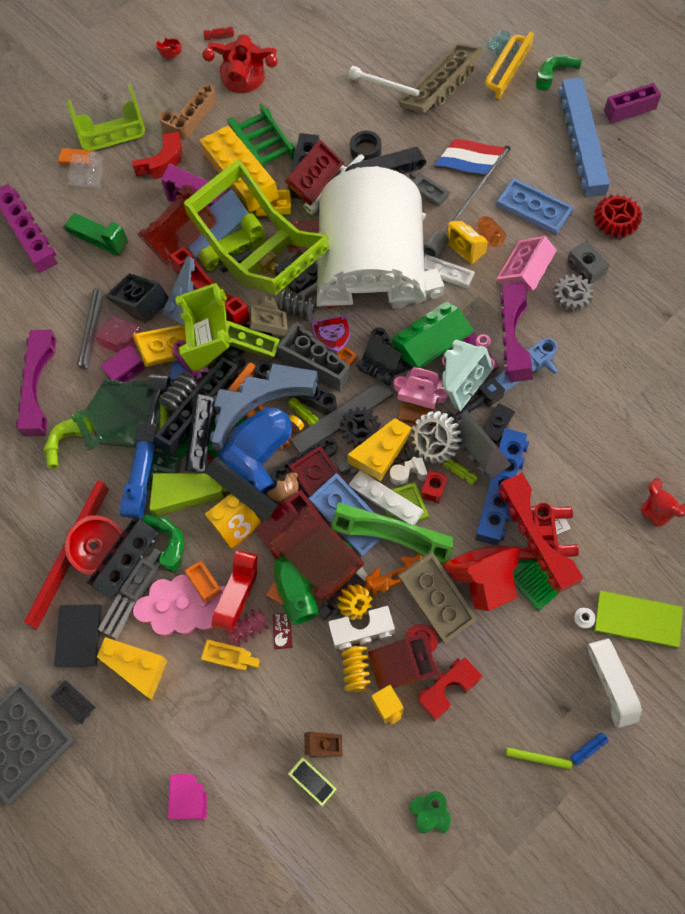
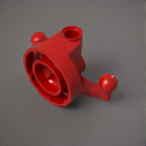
[202,34,278,93]

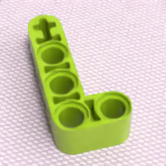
[198,213,265,271]

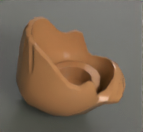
[267,472,299,504]

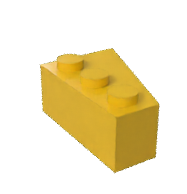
[347,418,411,482]
[97,637,167,700]

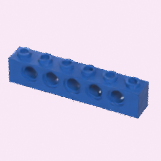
[475,428,529,546]

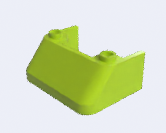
[66,83,145,151]

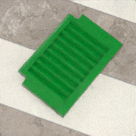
[512,559,558,611]

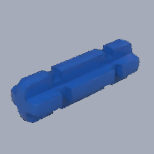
[570,732,609,766]

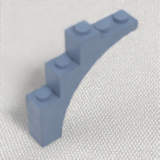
[210,364,318,451]

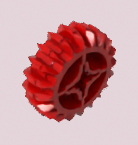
[593,194,642,239]

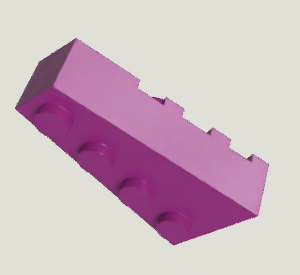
[161,164,230,212]

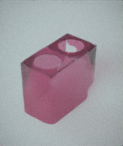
[96,314,142,352]

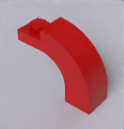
[132,132,183,179]

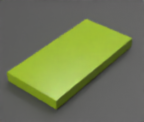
[594,591,683,649]

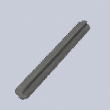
[77,288,103,369]

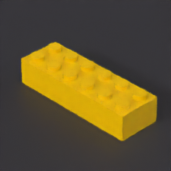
[199,125,279,213]

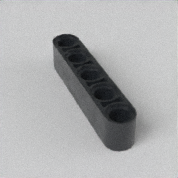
[345,147,427,174]
[256,360,337,415]

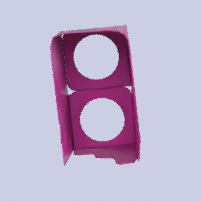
[168,774,207,820]

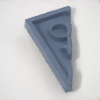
[162,256,195,326]

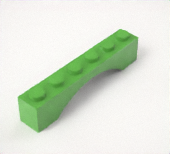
[330,502,453,564]

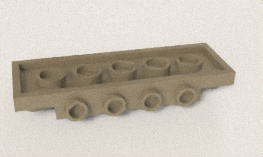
[398,43,484,113]

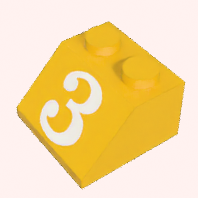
[447,221,488,264]
[205,494,261,549]

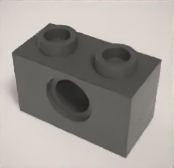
[567,240,610,284]

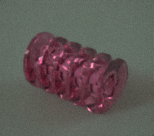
[224,606,269,647]

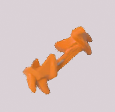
[365,553,422,598]

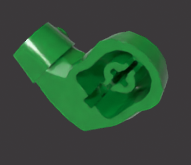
[274,537,355,625]

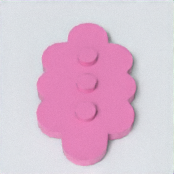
[133,575,226,636]

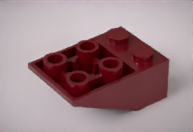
[255,490,325,560]
[368,633,440,691]

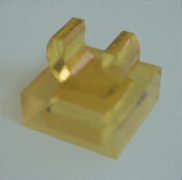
[258,251,278,275]

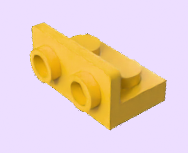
[256,189,291,216]

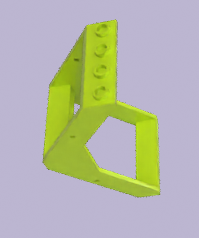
[183,159,329,295]

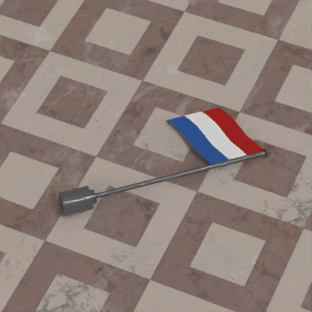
[424,139,511,258]

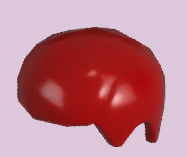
[156,38,182,59]

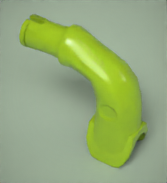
[43,415,92,469]

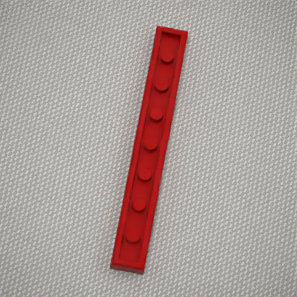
[24,480,109,630]

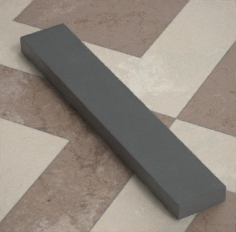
[290,380,393,454]

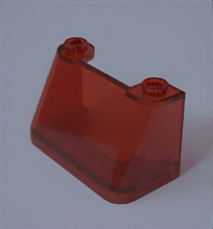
[137,185,217,266]
[270,506,365,601]

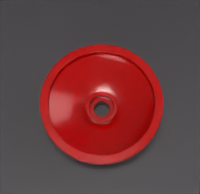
[64,516,124,575]

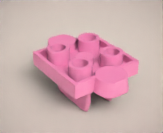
[394,367,448,409]

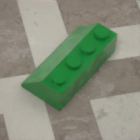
[391,301,474,368]

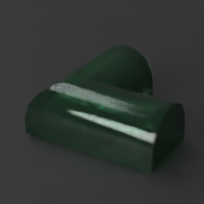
[146,450,182,490]

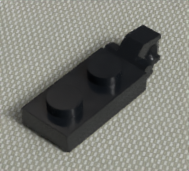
[319,571,366,621]

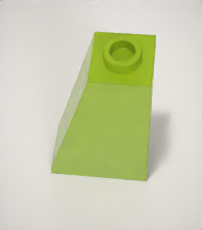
[150,473,227,516]

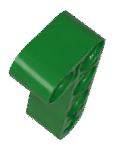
[63,213,128,256]

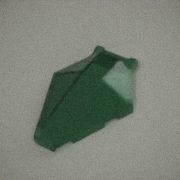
[71,380,172,450]

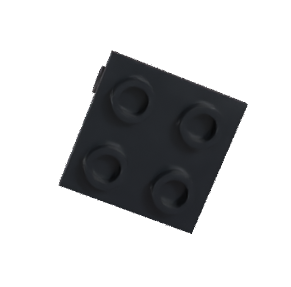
[356,337,402,386]

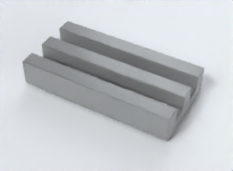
[98,594,136,639]

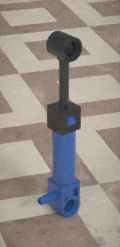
[120,374,171,519]

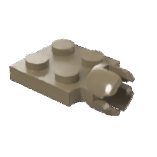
[249,295,288,336]

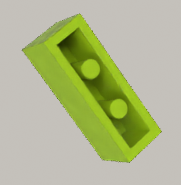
[227,321,280,360]

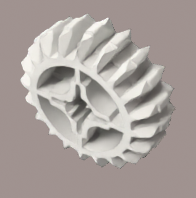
[410,411,462,463]

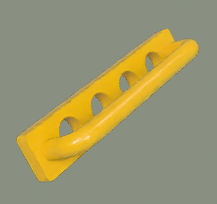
[485,32,534,100]

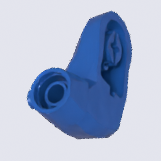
[218,407,292,496]

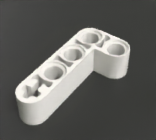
[587,638,642,728]

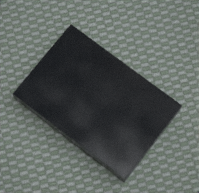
[54,604,101,667]

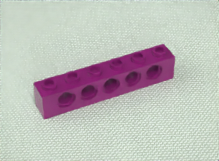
[0,183,58,273]

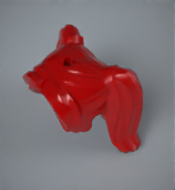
[641,478,685,527]

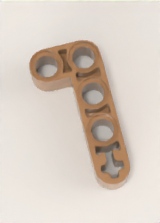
[159,84,217,140]

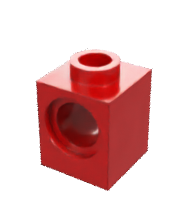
[421,470,448,504]

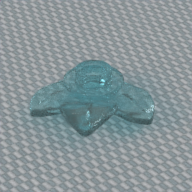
[488,30,519,59]

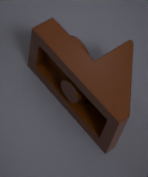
[304,732,342,758]

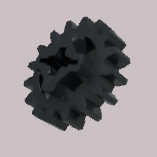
[339,407,381,448]

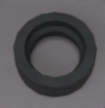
[350,130,381,161]

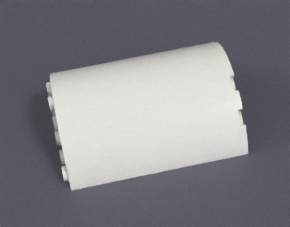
[317,166,426,306]

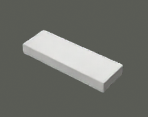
[424,254,475,289]

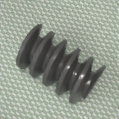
[278,290,317,321]
[158,371,197,411]

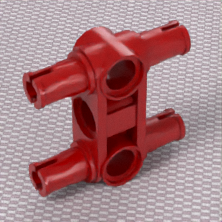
[512,503,579,561]

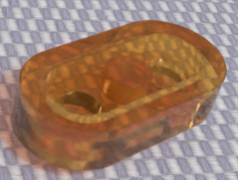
[477,216,506,246]

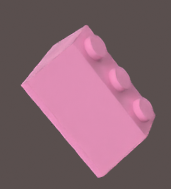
[496,236,557,292]

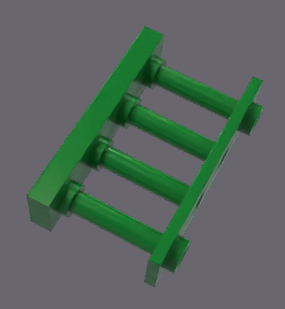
[227,103,295,169]

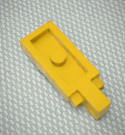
[201,639,260,671]

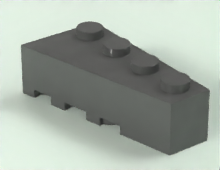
[277,321,350,392]

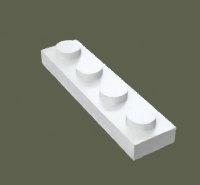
[348,470,424,525]

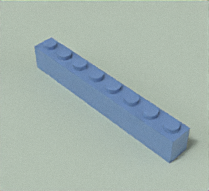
[558,78,610,197]

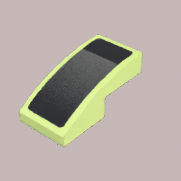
[288,757,337,806]

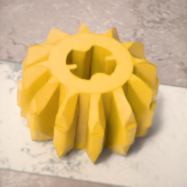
[337,584,372,620]

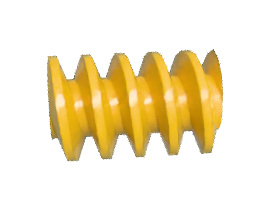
[342,646,370,692]

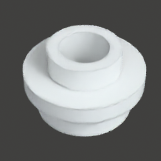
[574,608,595,629]

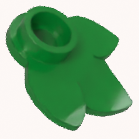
[408,791,451,833]

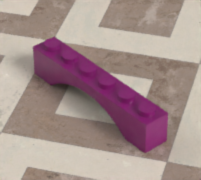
[500,282,533,382]
[16,329,57,437]

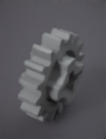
[553,274,594,312]

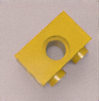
[372,685,404,725]

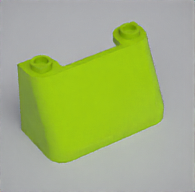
[176,283,231,372]

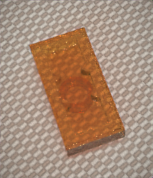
[398,402,437,426]

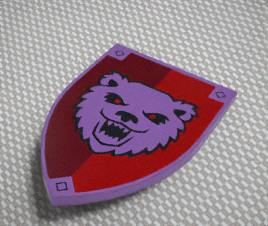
[312,315,351,352]

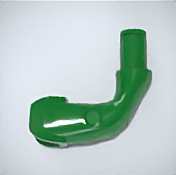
[536,55,582,91]
[143,514,184,572]

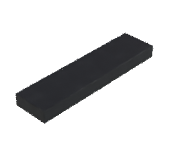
[185,394,215,473]
[206,457,278,522]

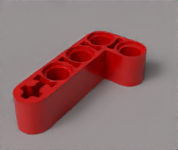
[211,550,258,632]

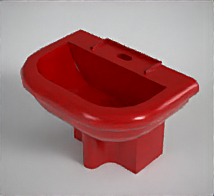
[443,546,520,611]

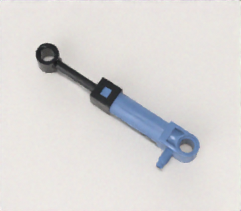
[441,338,558,436]

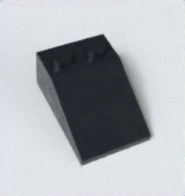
[106,273,169,323]

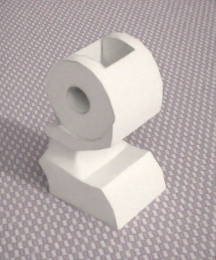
[390,457,428,486]

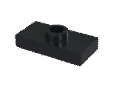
[483,403,515,444]

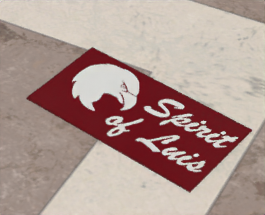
[272,613,293,650]

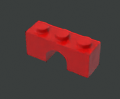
[418,657,482,722]

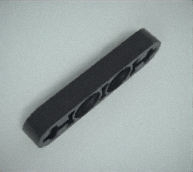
[272,437,338,485]

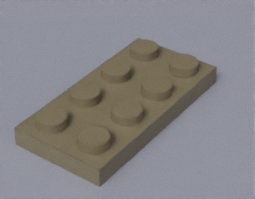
[398,552,478,644]

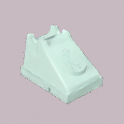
[443,340,494,411]

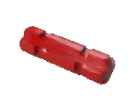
[203,26,234,40]

